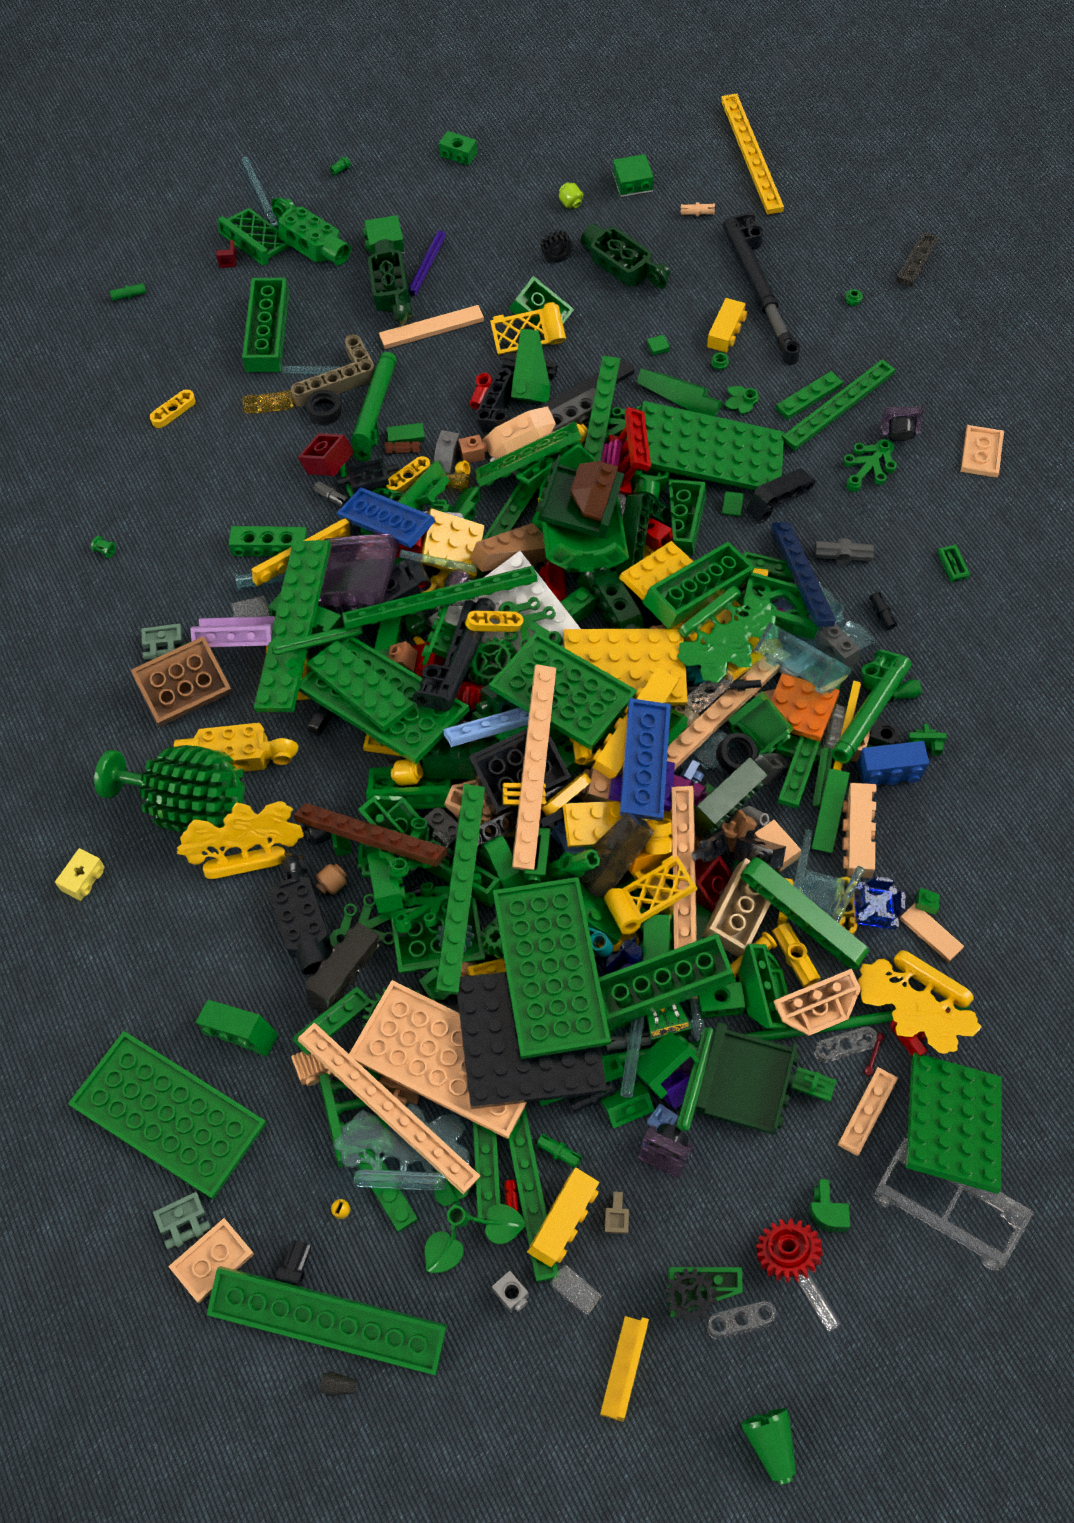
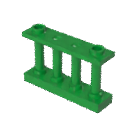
[319,1069,396,1168]

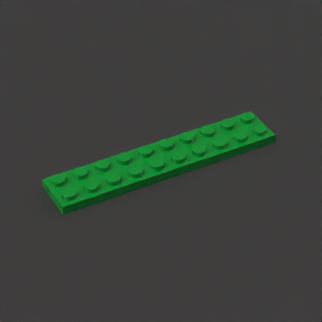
[254,540,332,712]
[207,1266,447,1375]

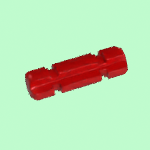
[504,1180,518,1211]

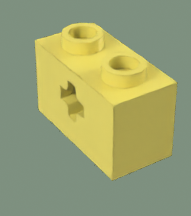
[55,848,105,901]

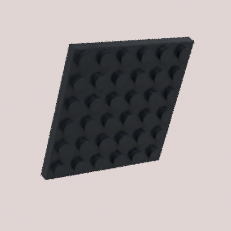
[457,972,607,1109]

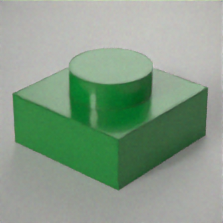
[915,888,940,915]

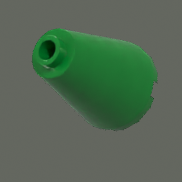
[741,1408,796,1485]

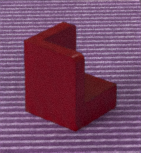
[216,240,237,268]

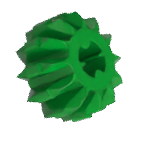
[480,922,503,959]

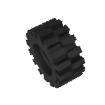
[540,230,573,263]

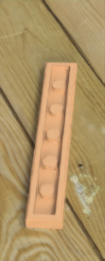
[379,305,484,349]

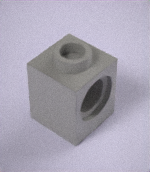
[492,1271,529,1313]

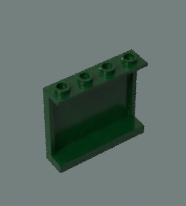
[536,455,624,539]
[695,1022,800,1135]

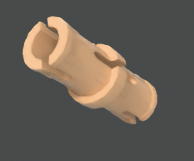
[681,202,715,216]

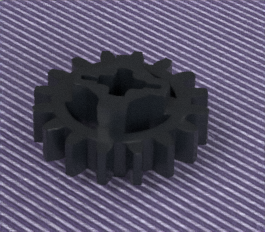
[664,1268,717,1323]

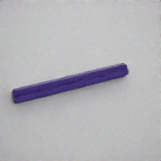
[408,230,446,295]

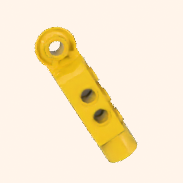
[174,723,299,772]

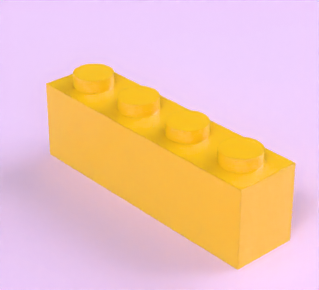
[527,1167,599,1267]

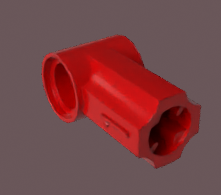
[469,373,493,411]

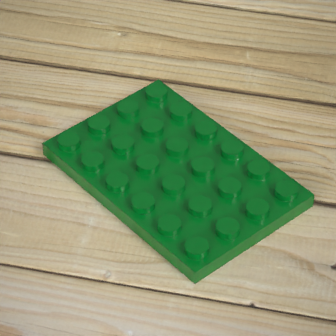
[489,632,637,750]
[906,1052,1002,1194]

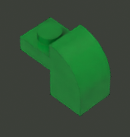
[808,1179,850,1233]

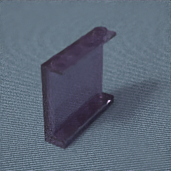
[318,534,399,607]

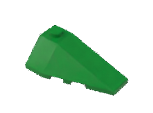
[511,329,551,404]

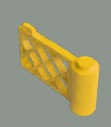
[490,302,567,356]
[604,856,698,934]

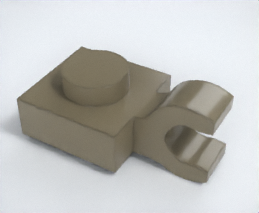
[605,1192,629,1234]

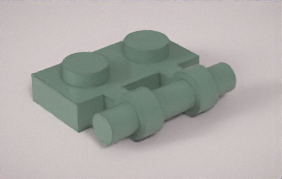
[141,623,183,660]
[153,1192,212,1250]

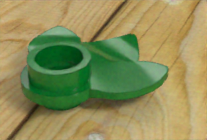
[724,386,759,414]

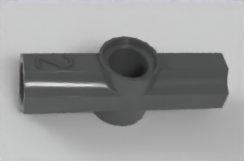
[814,538,874,564]

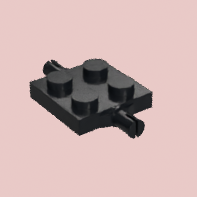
[337,458,399,494]

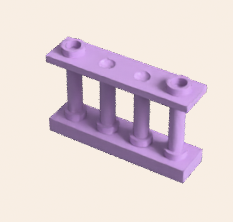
[190,616,275,647]

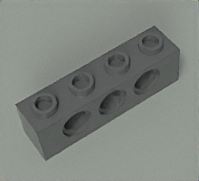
[550,388,596,432]

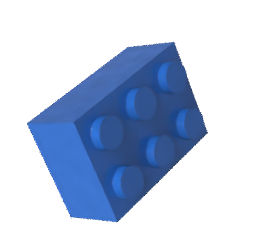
[856,741,929,786]

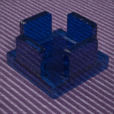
[854,876,906,930]

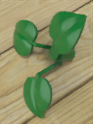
[425,1170,525,1273]

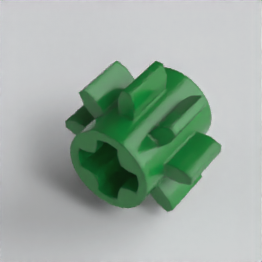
[430,499,452,512]

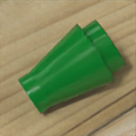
[892,679,922,700]

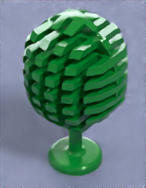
[94,745,245,833]

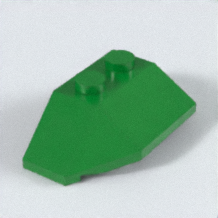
[516,442,583,489]
[358,795,430,872]
[738,944,788,1029]

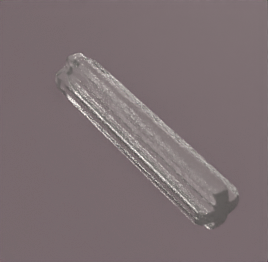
[798,1271,840,1332]

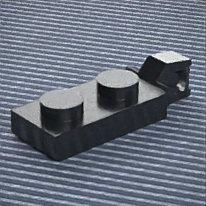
[691,829,729,862]

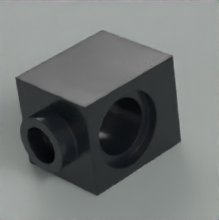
[868,720,901,746]

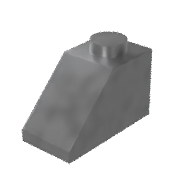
[434,430,460,476]
[754,753,790,785]

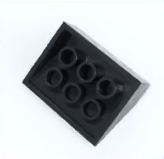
[468,729,571,817]

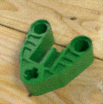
[478,835,524,889]

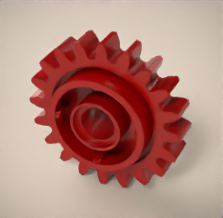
[756,1218,823,1283]

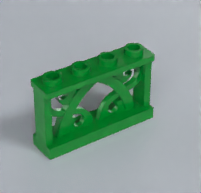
[739,572,825,640]
[366,765,452,809]

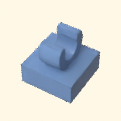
[679,760,704,785]
[647,1104,678,1130]

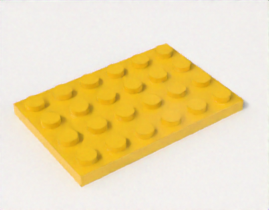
[563,629,688,706]

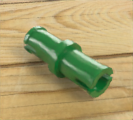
[109,283,146,301]
[536,1133,583,1169]

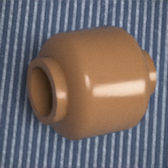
[316,864,347,895]

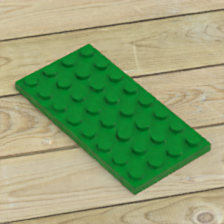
[641,401,784,490]
[299,637,470,764]
[493,877,611,1059]
[68,1031,267,1200]

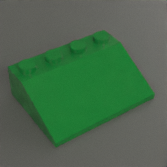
[390,898,485,974]

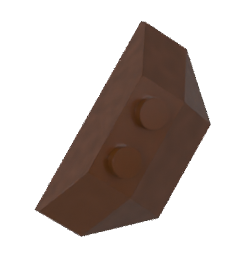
[570,461,618,521]

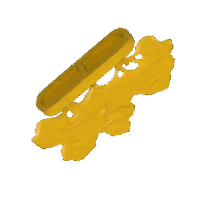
[177,801,304,879]
[858,950,981,1054]

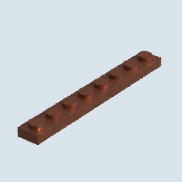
[294,803,447,867]

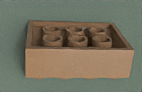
[131,636,231,727]

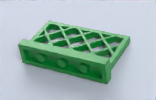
[218,208,291,266]

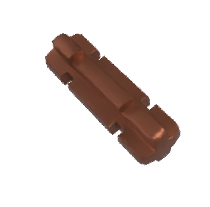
[385,441,421,453]

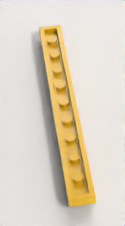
[721,94,784,215]

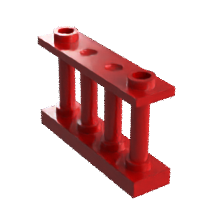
[608,407,651,495]

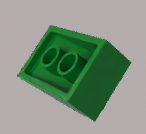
[508,276,574,329]

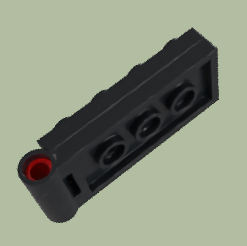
[334,554,431,629]

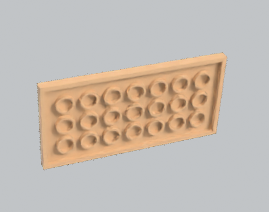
[349,980,527,1139]

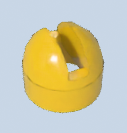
[454,461,470,476]
[331,1199,350,1219]

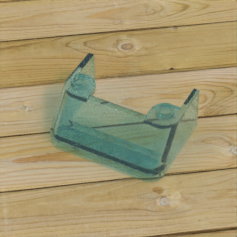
[754,622,853,695]

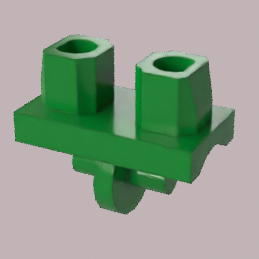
[906,723,947,756]
[791,1067,837,1103]

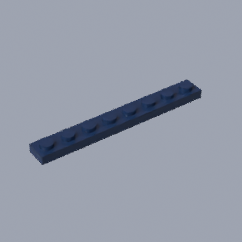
[771,522,836,627]

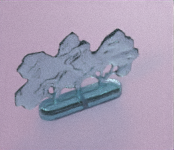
[333,1103,470,1190]

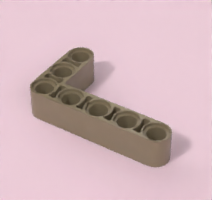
[291,334,375,407]

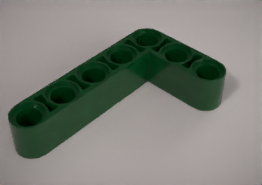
[615,493,671,584]

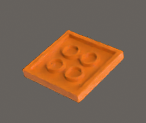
[771,673,840,742]

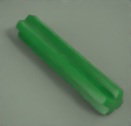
[812,748,833,808]

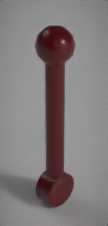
[864,1033,885,1076]

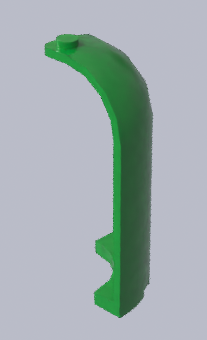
[539,444,629,572]

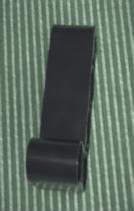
[476,368,513,433]
[747,468,815,524]

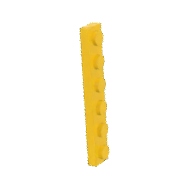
[251,518,350,587]

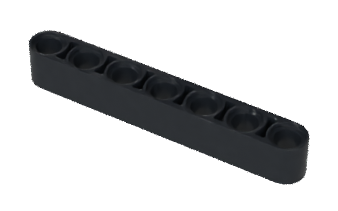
[441,786,570,860]

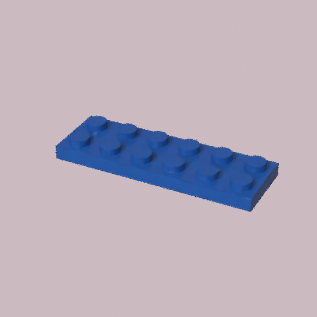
[337,487,435,548]
[619,698,671,821]

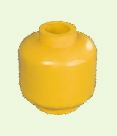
[391,759,423,786]

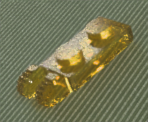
[242,390,294,414]

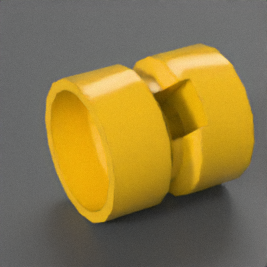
[644,818,673,854]

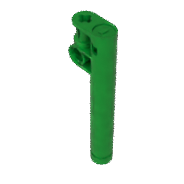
[351,352,397,462]
[831,649,912,764]

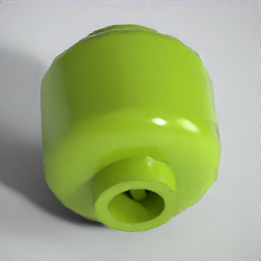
[559,182,583,209]

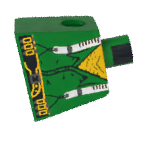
[646,1003,692,1047]

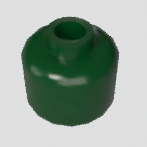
[403,610,432,637]

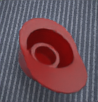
[538,561,566,602]

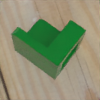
[419,967,452,1003]

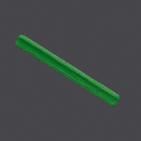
[271,626,362,655]
[676,1027,716,1131]

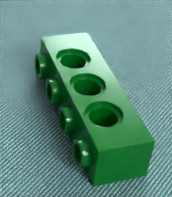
[229,526,309,557]

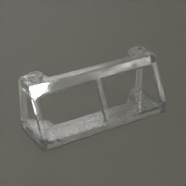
[872,1138,1034,1271]

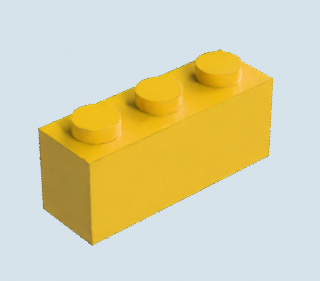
[707,298,747,353]

